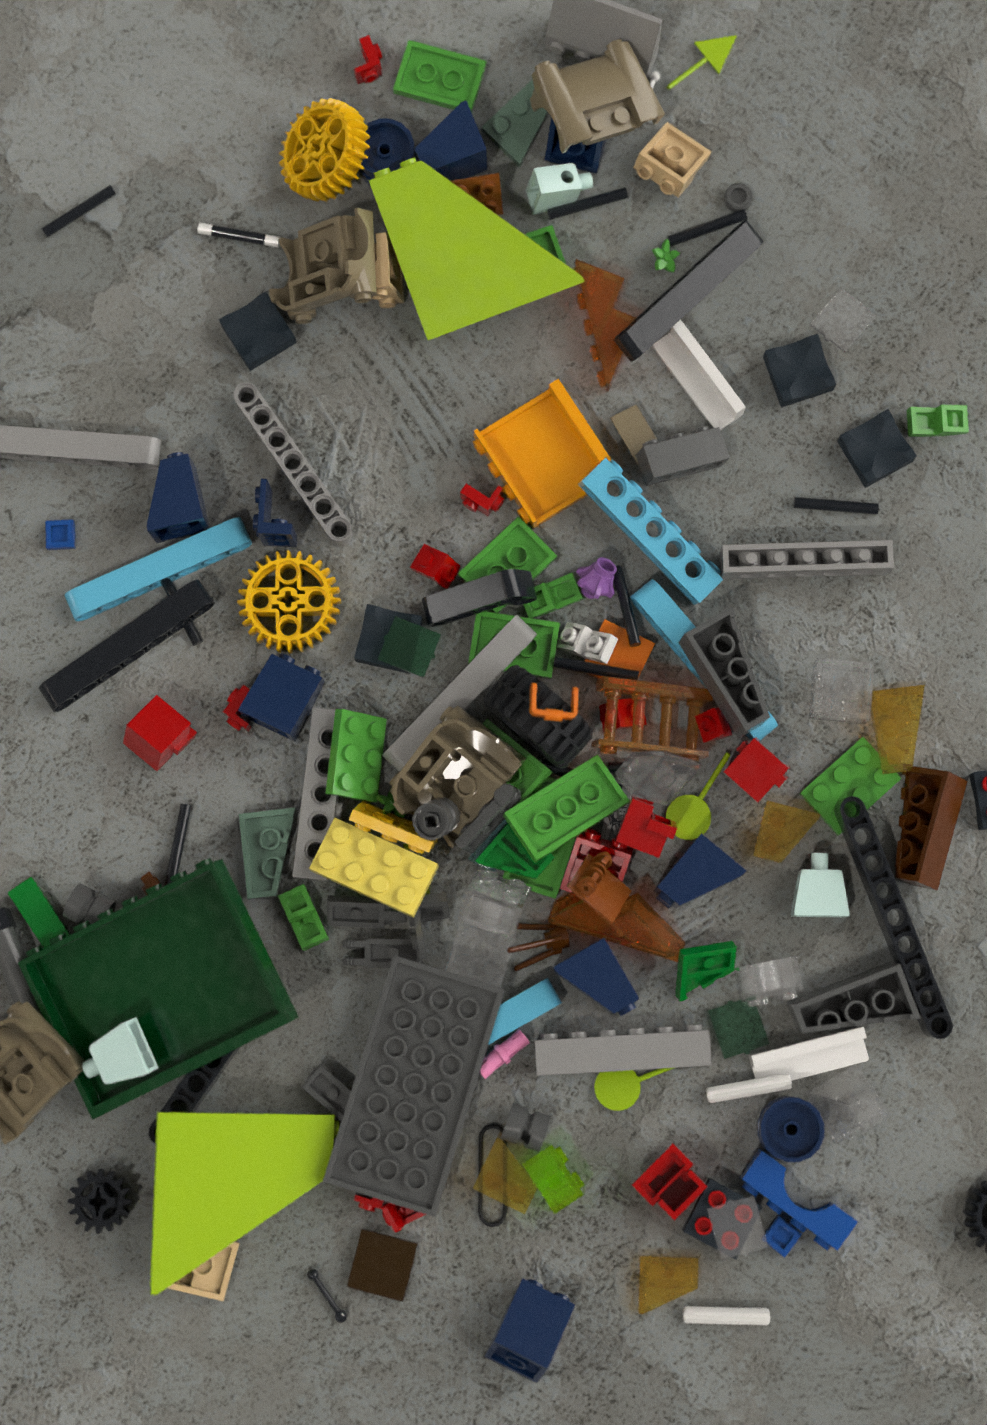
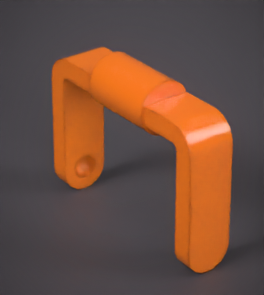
[529,683,578,722]

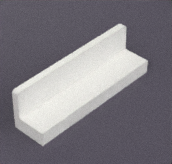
[653,319,746,430]
[748,1027,869,1081]

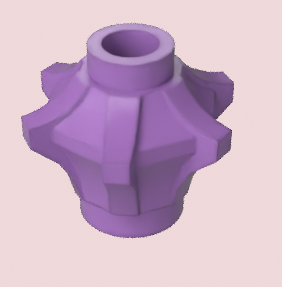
[576,557,617,599]

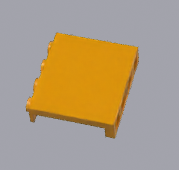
[472,378,611,529]

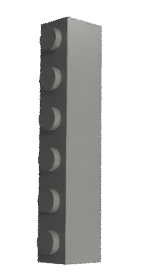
[535,1025,712,1076]

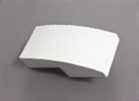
[557,622,618,664]

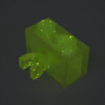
[522,1143,585,1214]

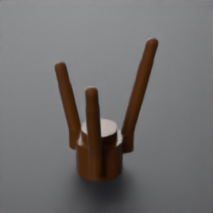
[507,922,570,971]

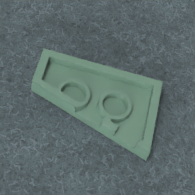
[482,80,549,168]
[239,807,296,900]

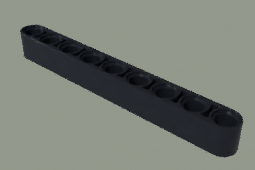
[834,796,953,1039]

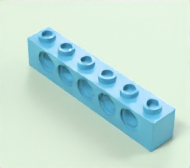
[578,458,723,605]

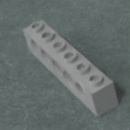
[720,540,894,579]
[292,707,343,882]

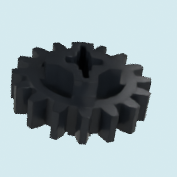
[67,1168,133,1234]

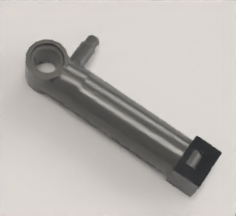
[0,907,44,1018]

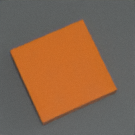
[584,619,655,695]

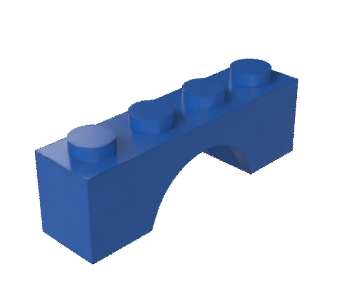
[739,1149,858,1251]

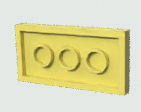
[309,818,439,918]

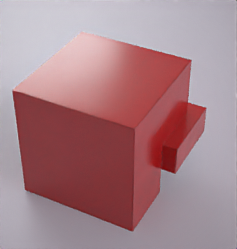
[123,695,197,771]
[724,737,790,802]
[616,794,677,858]
[631,1143,707,1220]

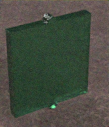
[378,616,441,678]
[708,996,769,1059]

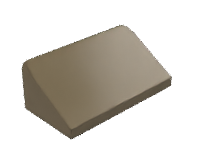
[610,405,657,465]

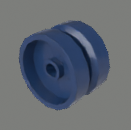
[359,119,416,185]
[757,1096,825,1162]

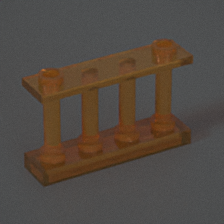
[591,676,713,764]

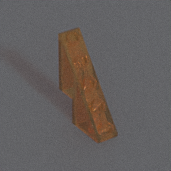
[572,259,636,392]
[548,892,685,962]

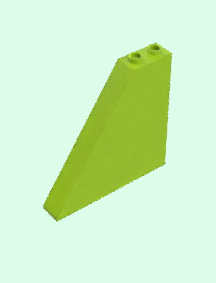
[369,158,585,340]
[149,1112,339,1295]

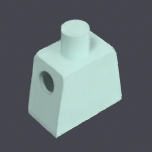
[525,163,593,215]
[791,853,849,918]
[82,1017,159,1084]

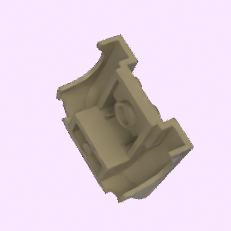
[530,39,665,153]
[269,208,377,324]
[389,706,526,848]
[0,1001,85,1144]

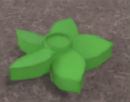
[652,239,680,272]
[376,791,405,818]

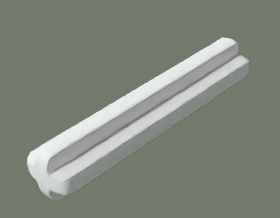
[706,1073,792,1103]
[683,1306,770,1325]

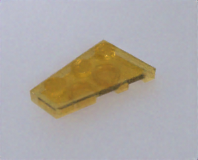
[868,685,925,774]

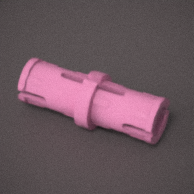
[480,1029,530,1079]

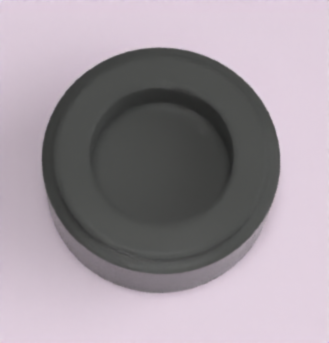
[724,183,752,212]

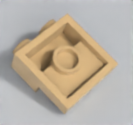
[633,122,711,197]
[371,232,404,308]
[168,1241,239,1301]

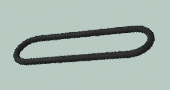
[478,1124,507,1227]

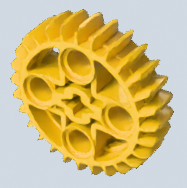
[279,98,370,202]
[237,550,341,654]

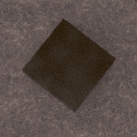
[347,1228,418,1302]

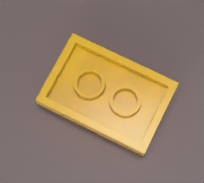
[349,801,438,854]

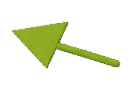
[667,35,737,90]

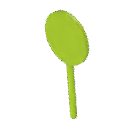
[666,752,730,840]
[594,1068,674,1111]

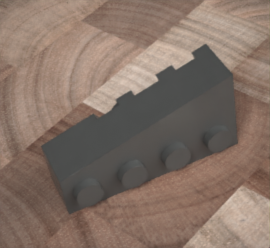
[678,607,770,739]
[786,961,920,1033]

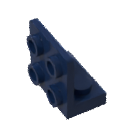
[253,478,297,547]

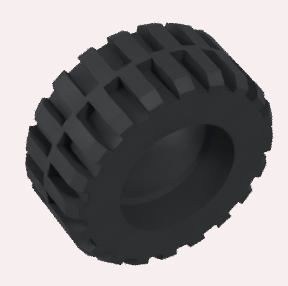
[484,665,593,769]

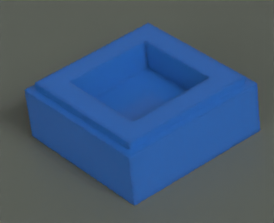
[45,519,76,550]
[760,1215,802,1258]

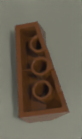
[895,765,968,891]

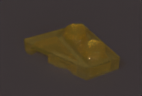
[753,801,820,863]
[472,1137,538,1214]
[638,1255,699,1314]

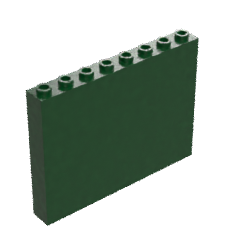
[18,858,299,1120]

